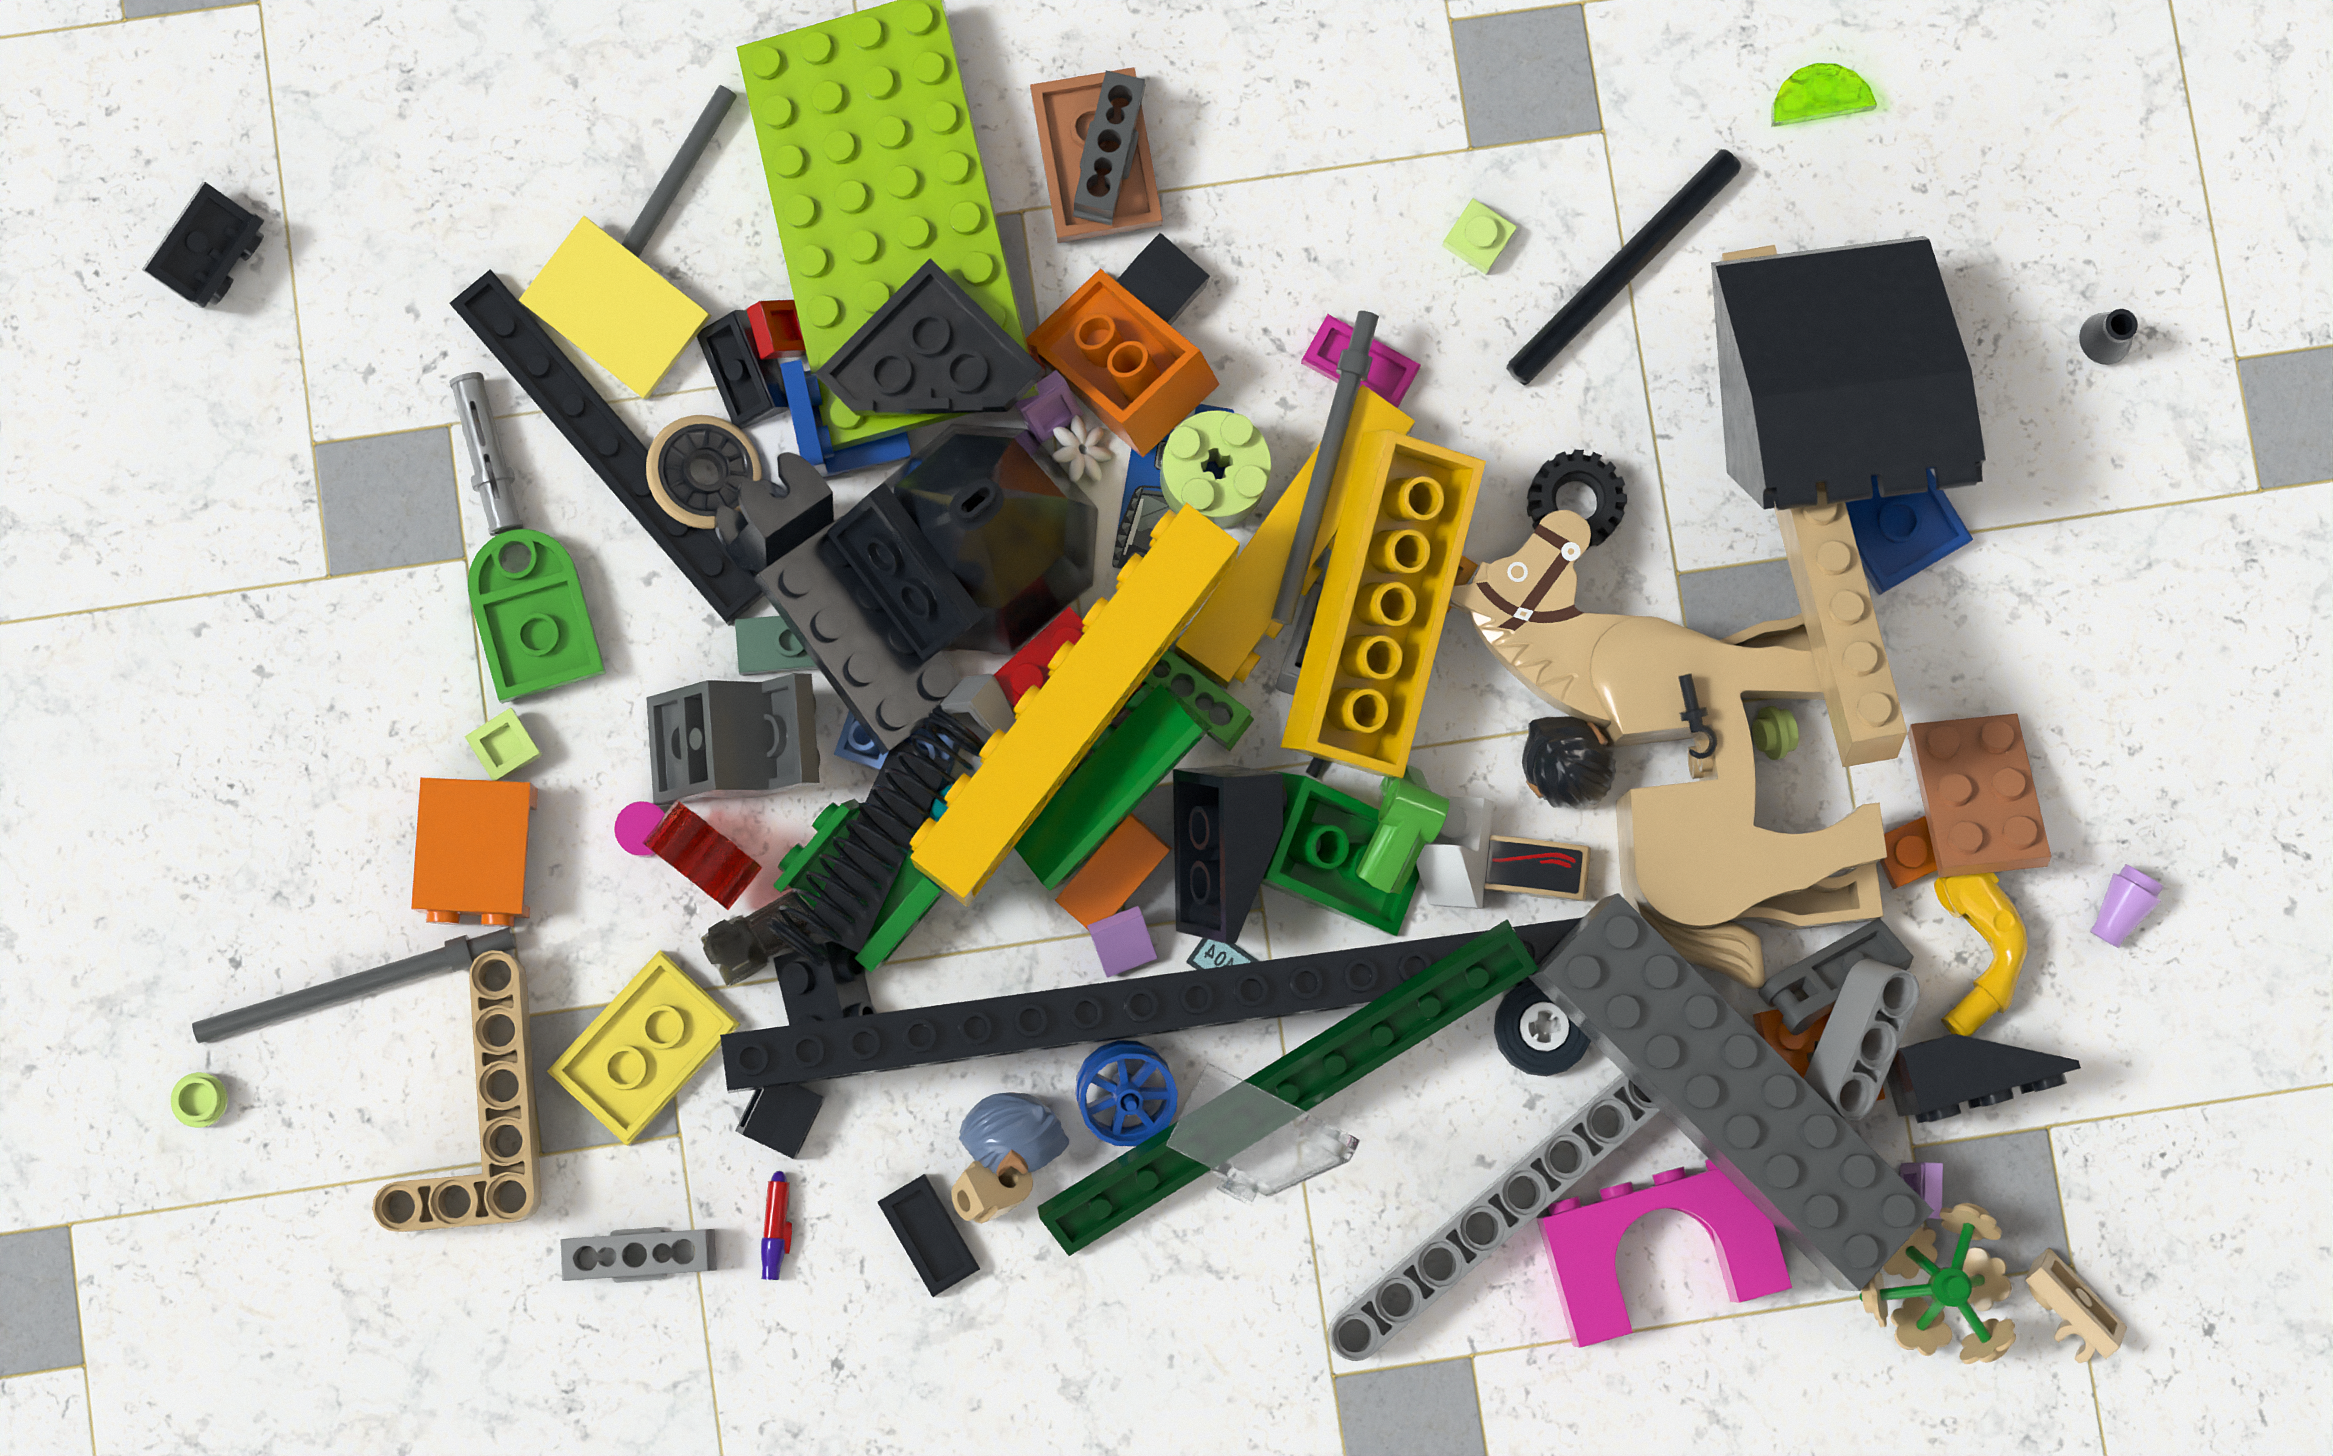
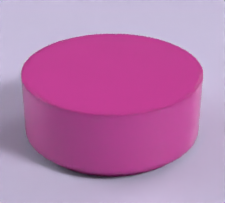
[614,801,671,857]

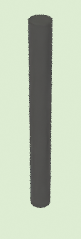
[622,85,737,258]

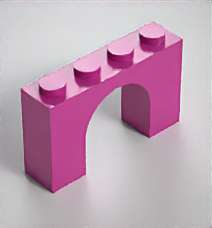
[1536,1159,1792,1348]

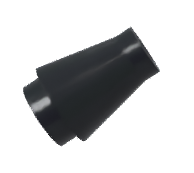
[2079,309,2138,365]

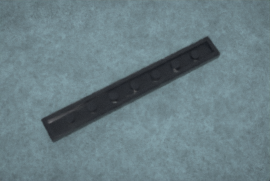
[449,269,765,626]

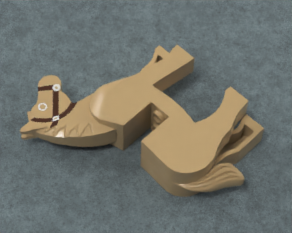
[1449,509,1887,990]

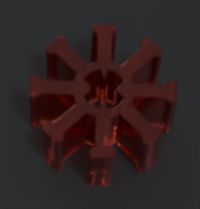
[642,800,762,910]

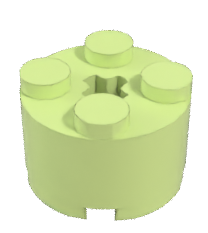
[1160,411,1271,529]

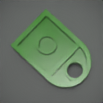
[468,529,606,704]

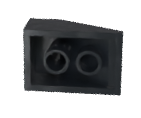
[1173,765,1287,944]

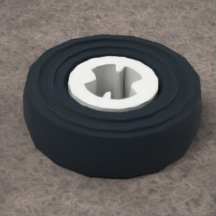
[1494,981,1591,1077]

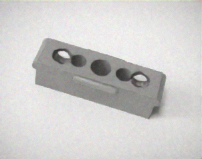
[560,1227,717,1283]

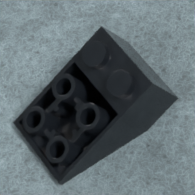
[1886,1034,2081,1124]

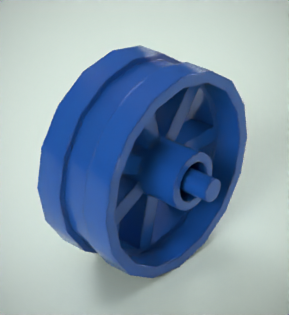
[1075,1040,1178,1147]

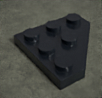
[815,258,1046,416]

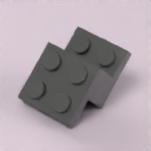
[646,673,820,805]

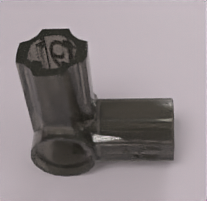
[700,891,814,987]

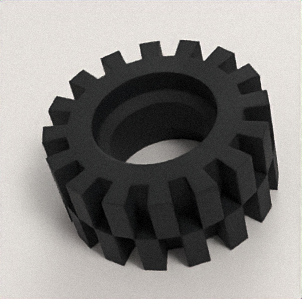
[1527,449,1627,550]

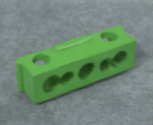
[1141,649,1254,751]

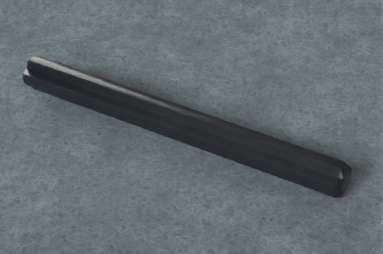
[1506,149,1742,385]

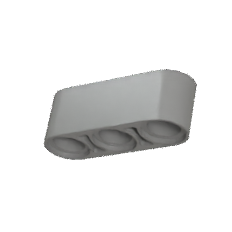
[1804,958,1920,1121]

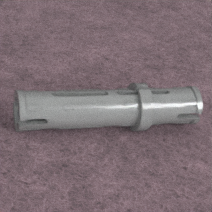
[449,372,523,536]

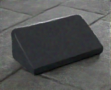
[697,310,790,430]

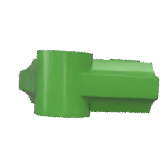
[1356,765,1450,894]

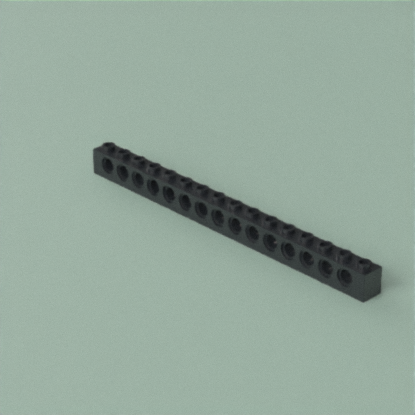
[720,917,1584,1094]

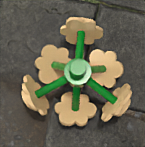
[1859,1203,2016,1364]

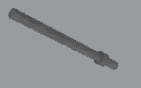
[1271,310,1379,625]
[192,927,516,1044]

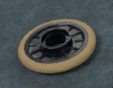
[646,415,763,529]

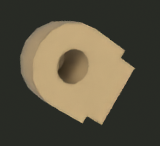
[951,1161,1033,1224]

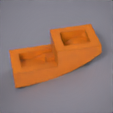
[1055,813,1173,930]

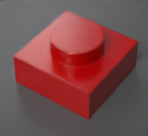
[746,300,807,359]

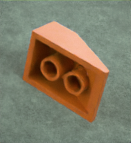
[1026,268,1220,457]

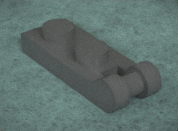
[1758,918,1914,1035]

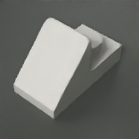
[1416,796,1494,909]

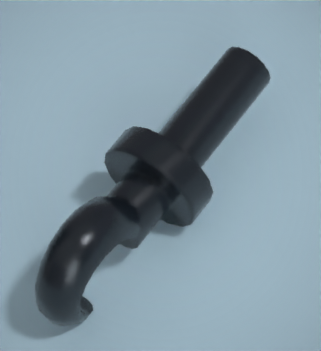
[1678,673,1717,759]

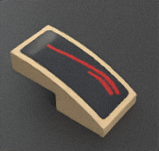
[1484,835,1591,902]

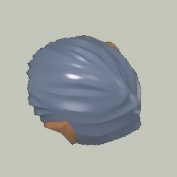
[959,1092,1069,1176]

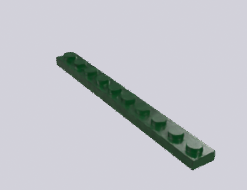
[1037,919,1539,1256]

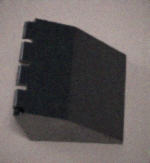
[1711,236,1986,511]

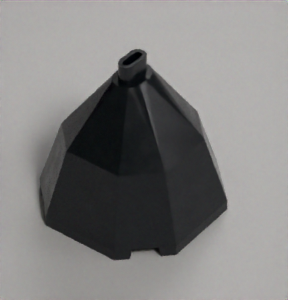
[879,424,1098,655]

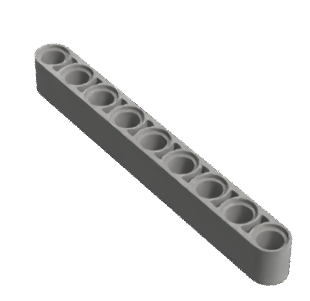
[1327,1073,1660,1361]

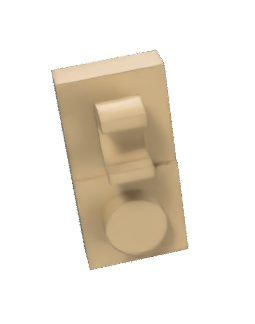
[2025,1247,2127,1363]

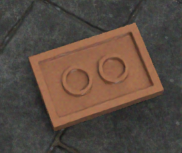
[1030,67,1163,243]
[1908,713,2051,878]

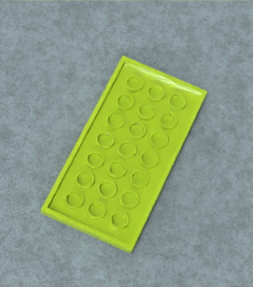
[736,0,1039,451]

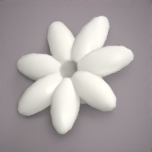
[1052,415,1112,483]

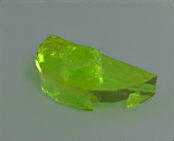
[1771,63,1877,127]

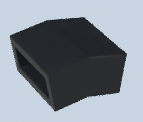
[1117,233,1210,326]
[735,1084,825,1160]

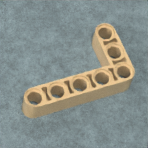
[372,950,542,1232]

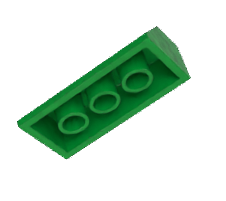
[1014,682,1213,891]

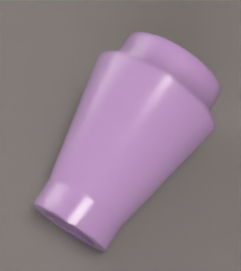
[2090,864,2164,949]

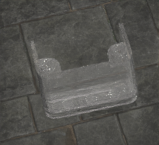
[1166,1062,1360,1204]

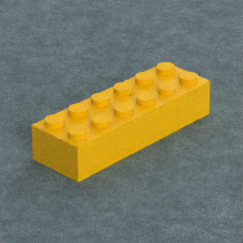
[1280,430,1486,778]

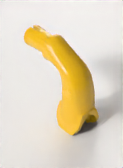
[1934,872,2028,1037]

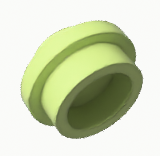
[1752,706,1799,760]
[171,1072,228,1128]

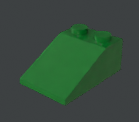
[1261,771,1429,937]

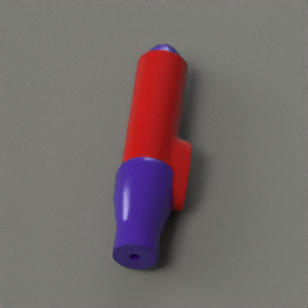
[761,1171,792,1280]

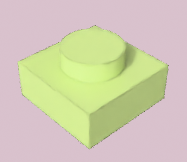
[1442,198,1517,275]
[464,707,542,781]

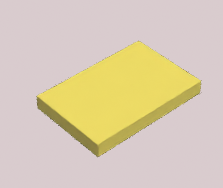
[519,215,712,400]
[547,950,741,1146]

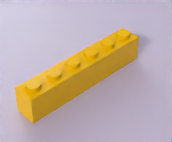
[1174,384,1415,690]

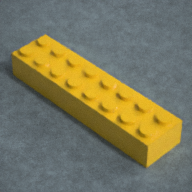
[909,502,1240,907]

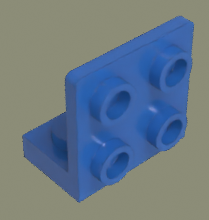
[780,359,911,478]

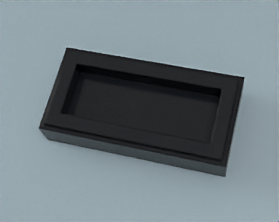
[877,1174,981,1297]

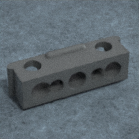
[1073,70,1146,226]

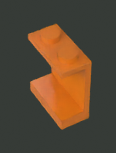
[411,777,538,927]

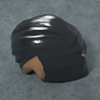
[1522,716,1616,809]

